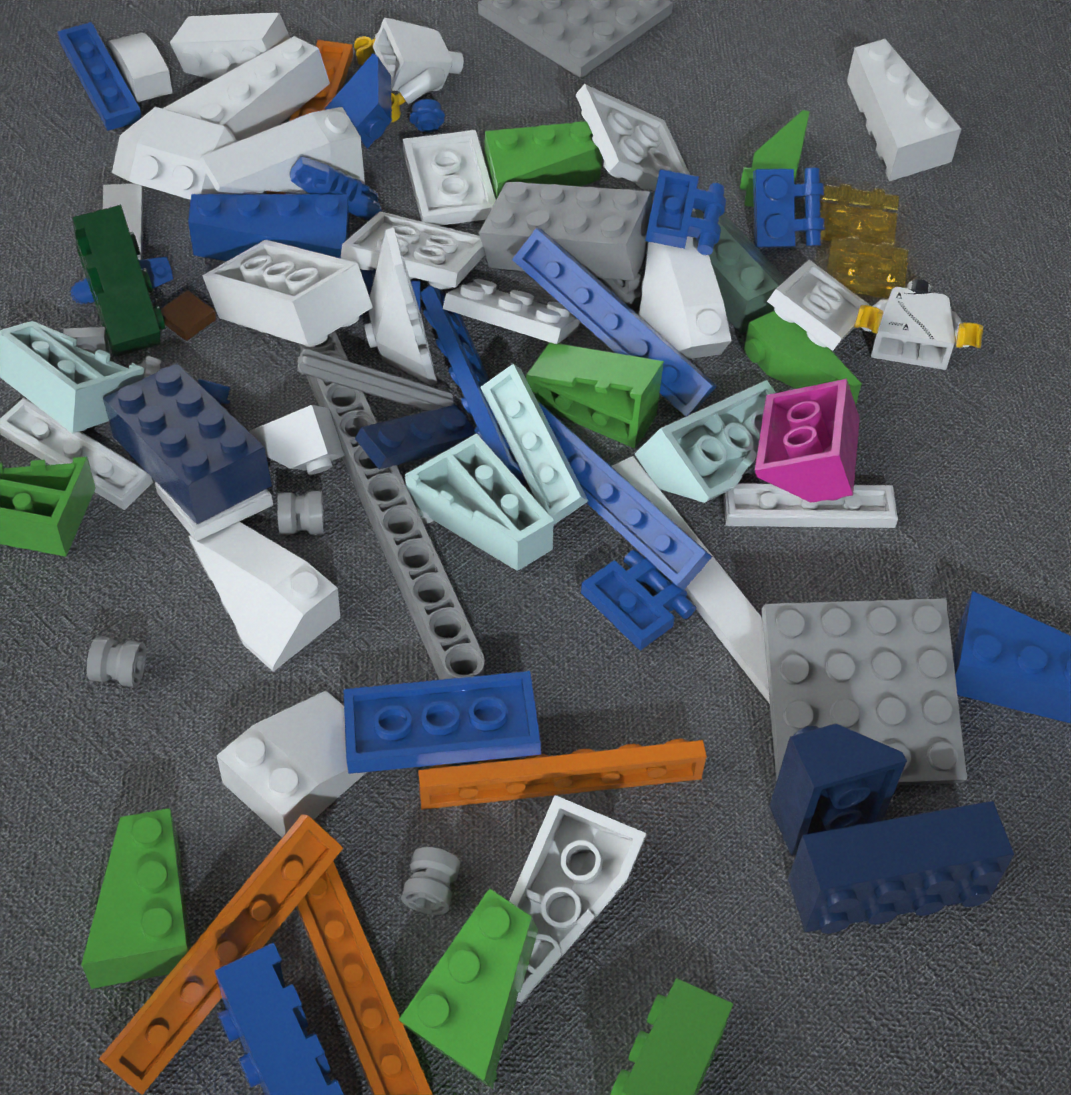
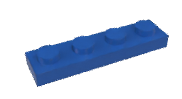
[57,22,142,131]

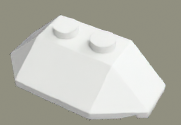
[112,107,240,200]

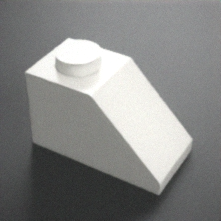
[249,405,345,475]

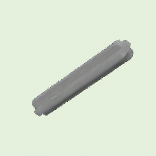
[297,349,454,411]

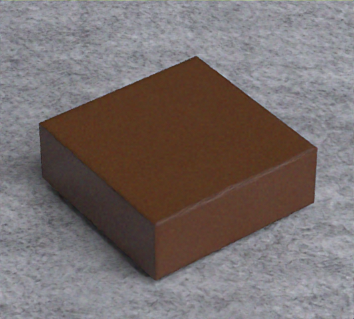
[160,290,216,341]

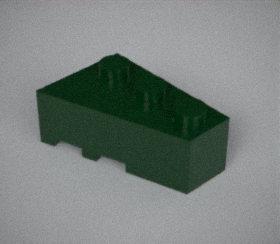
[72,204,166,357]

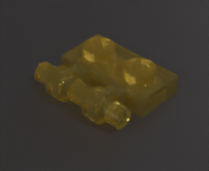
[820,183,900,251]
[826,235,909,299]

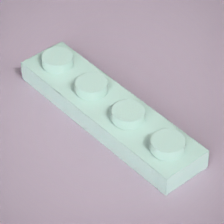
[480,364,588,524]

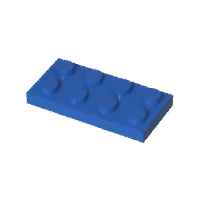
[343,671,541,774]

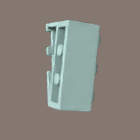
[0,321,144,434]
[405,433,554,571]

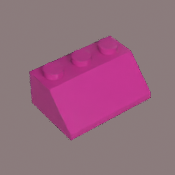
[755,379,860,503]

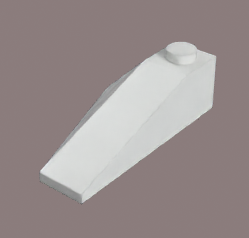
[364,228,438,385]
[509,795,647,1003]

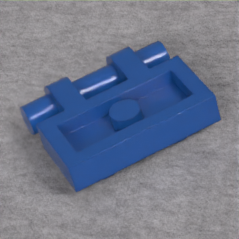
[753,168,825,248]
[645,169,726,255]
[581,549,696,650]

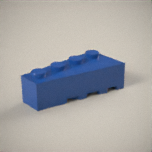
[188,194,350,261]
[953,591,1071,724]
[215,943,344,1095]

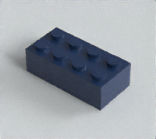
[103,363,272,524]
[788,801,1014,934]

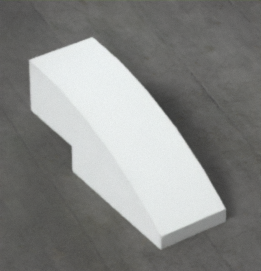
[108,33,172,102]

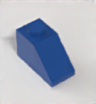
[324,53,392,149]

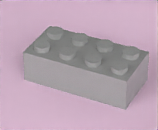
[479,182,653,281]

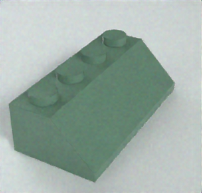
[695,209,786,334]

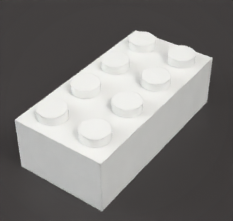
[202,240,373,347]

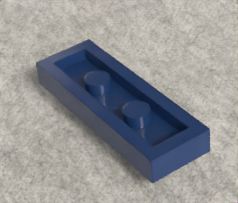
[355,405,475,470]

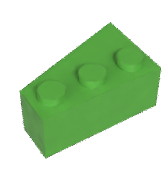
[485,121,602,200]
[399,888,538,1089]

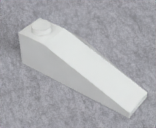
[199,107,365,194]
[638,208,731,359]
[189,522,340,672]

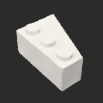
[170,13,290,80]

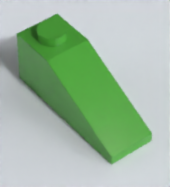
[740,110,810,207]
[744,310,862,405]

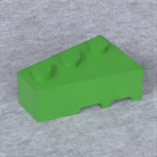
[526,342,664,449]
[0,457,96,557]
[81,808,191,989]
[610,978,733,1095]

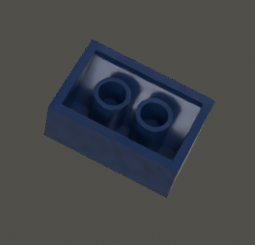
[769,723,907,856]

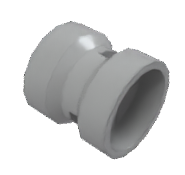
[277,490,324,536]
[86,635,146,688]
[401,847,461,915]

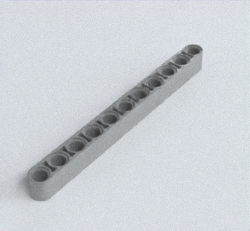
[299,331,485,680]

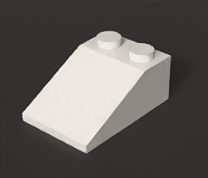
[217,691,367,838]

